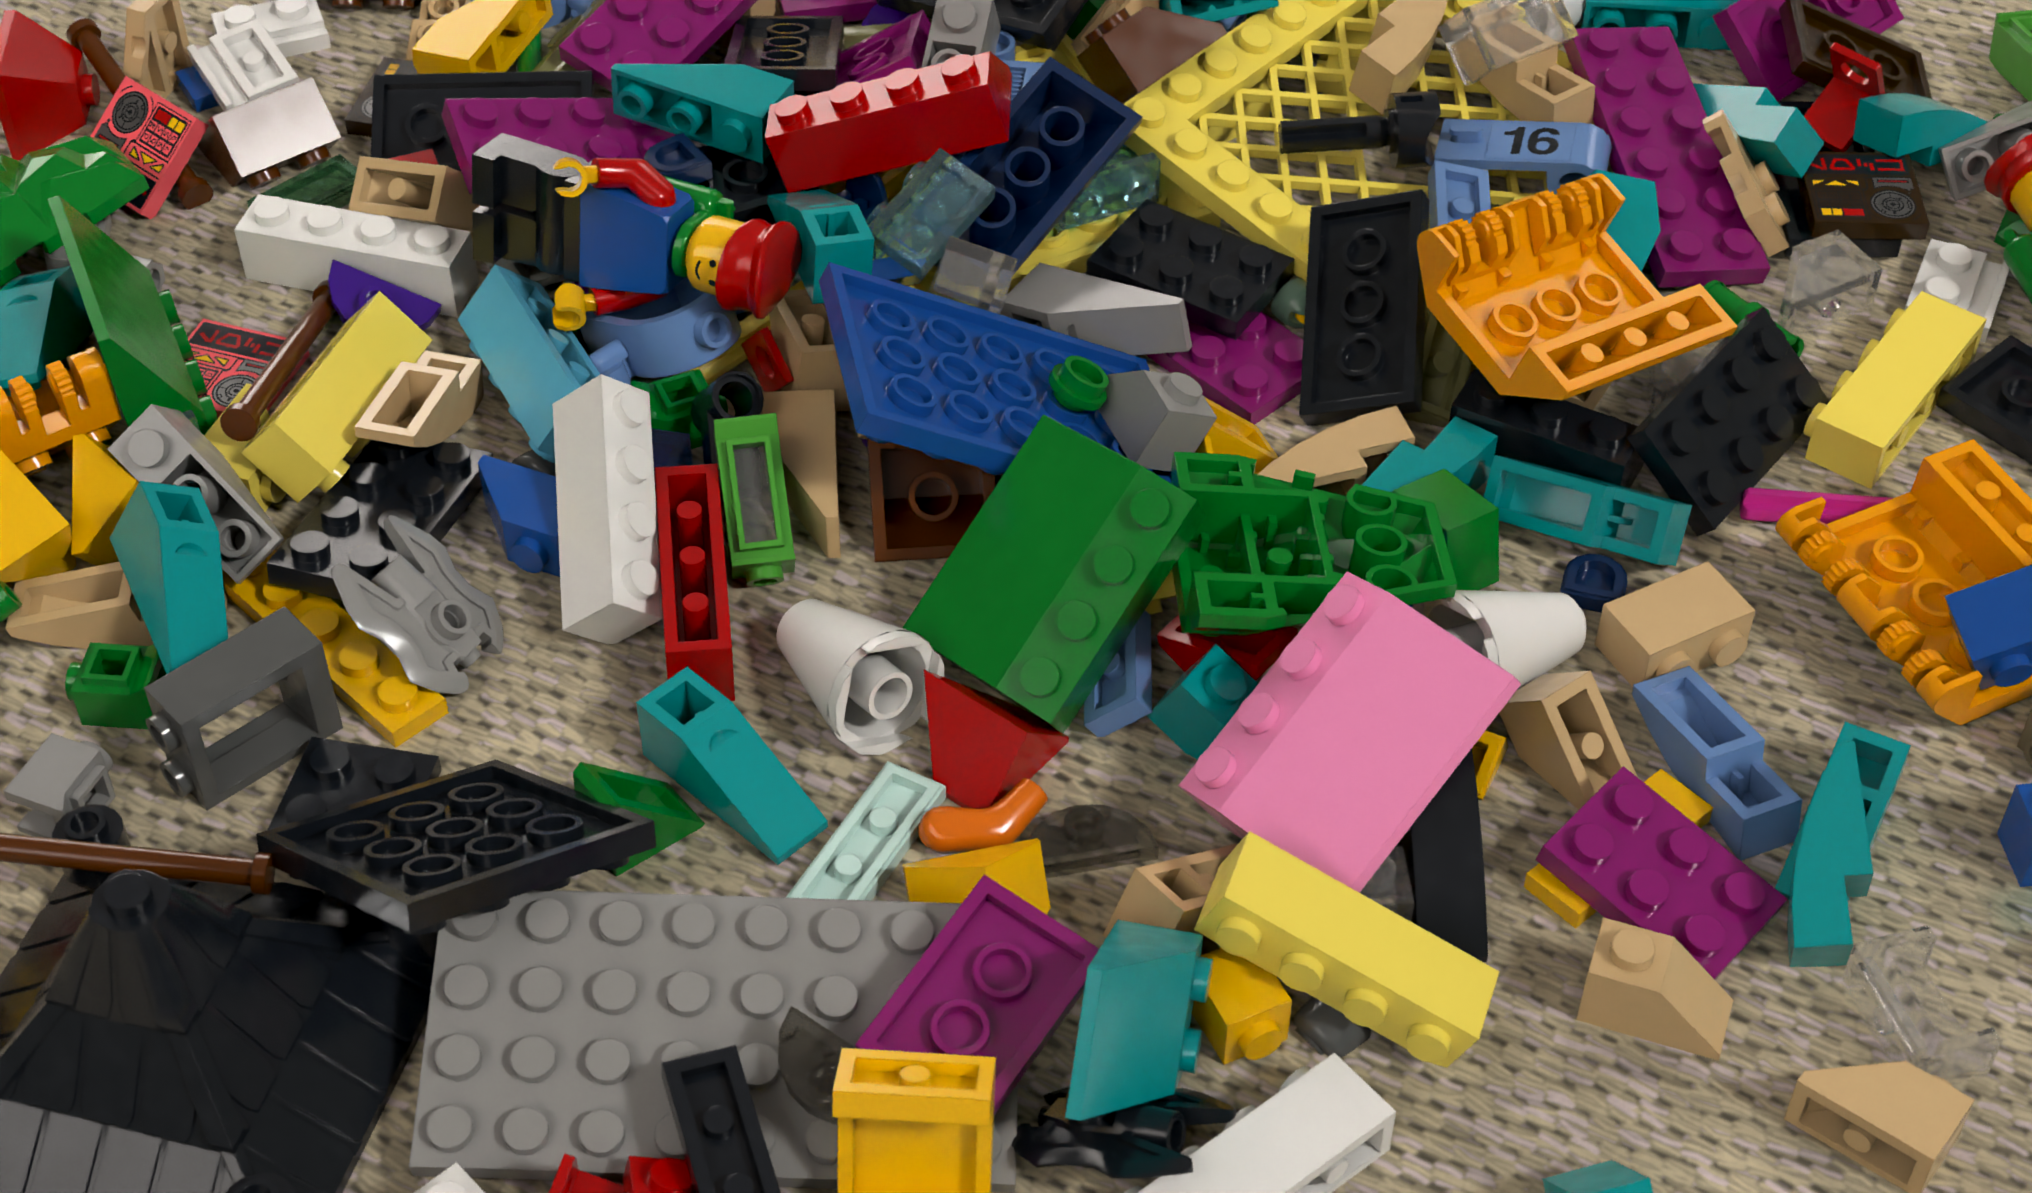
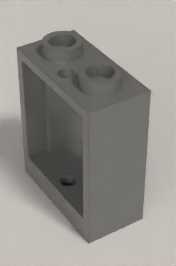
[144,606,343,811]

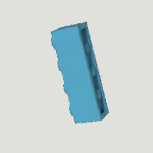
[457,264,600,463]

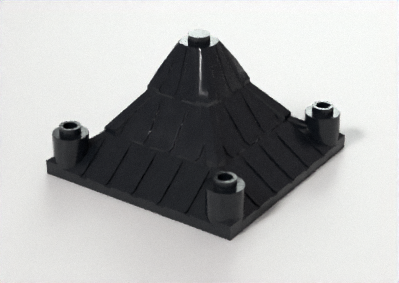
[0,804,438,1193]

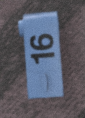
[1434,119,1612,194]

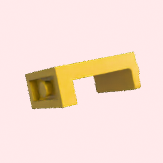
[832,1048,996,1193]

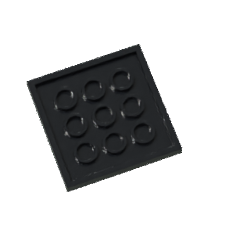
[256,759,657,935]

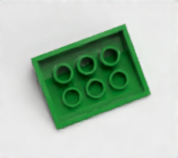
[47,195,218,435]
[903,414,1206,733]

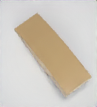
[1349,0,1448,115]
[1443,4,1595,124]
[355,350,484,447]
[1258,406,1415,496]
[5,561,228,649]

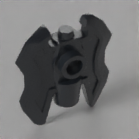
[1012,1086,1236,1179]

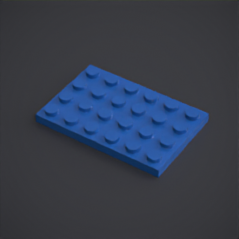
[819,262,1171,483]

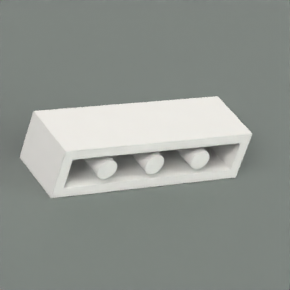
[234,194,479,317]
[552,374,663,644]
[1124,1053,1396,1193]

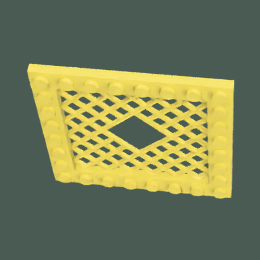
[1124,0,1613,374]

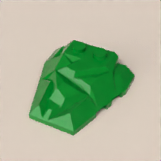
[0,136,150,286]
[1171,452,1457,637]

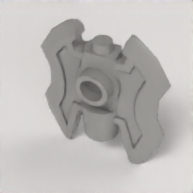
[331,515,504,694]

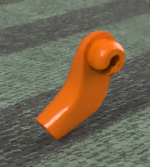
[918,778,1048,852]

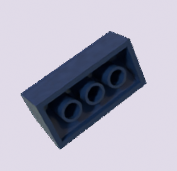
[911,57,1142,286]

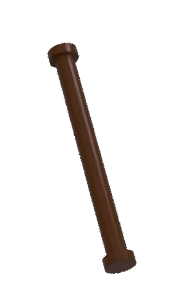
[66,18,213,210]
[220,280,339,441]
[0,833,275,896]

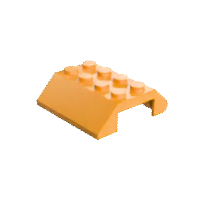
[1417,173,1738,400]
[0,346,122,478]
[1775,439,2032,726]

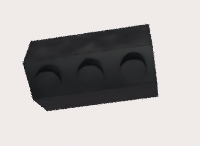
[1449,369,1645,488]

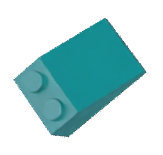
[1065,920,1213,1121]

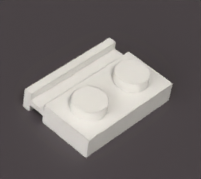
[211,0,331,57]
[186,18,300,111]
[1905,238,2010,343]

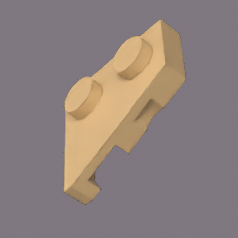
[123,0,193,99]
[1702,109,1790,258]

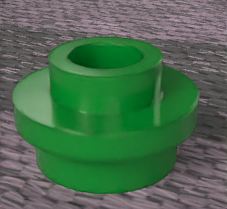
[1048,356,1109,412]

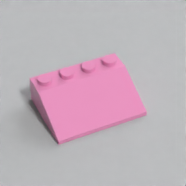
[1178,572,1521,893]

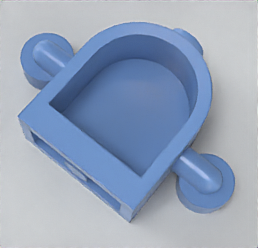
[580,278,747,385]

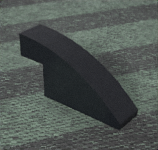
[1395,749,1488,962]

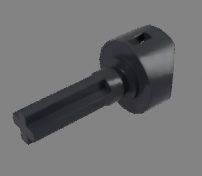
[1278,91,1441,169]

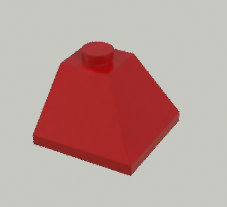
[0,10,100,160]

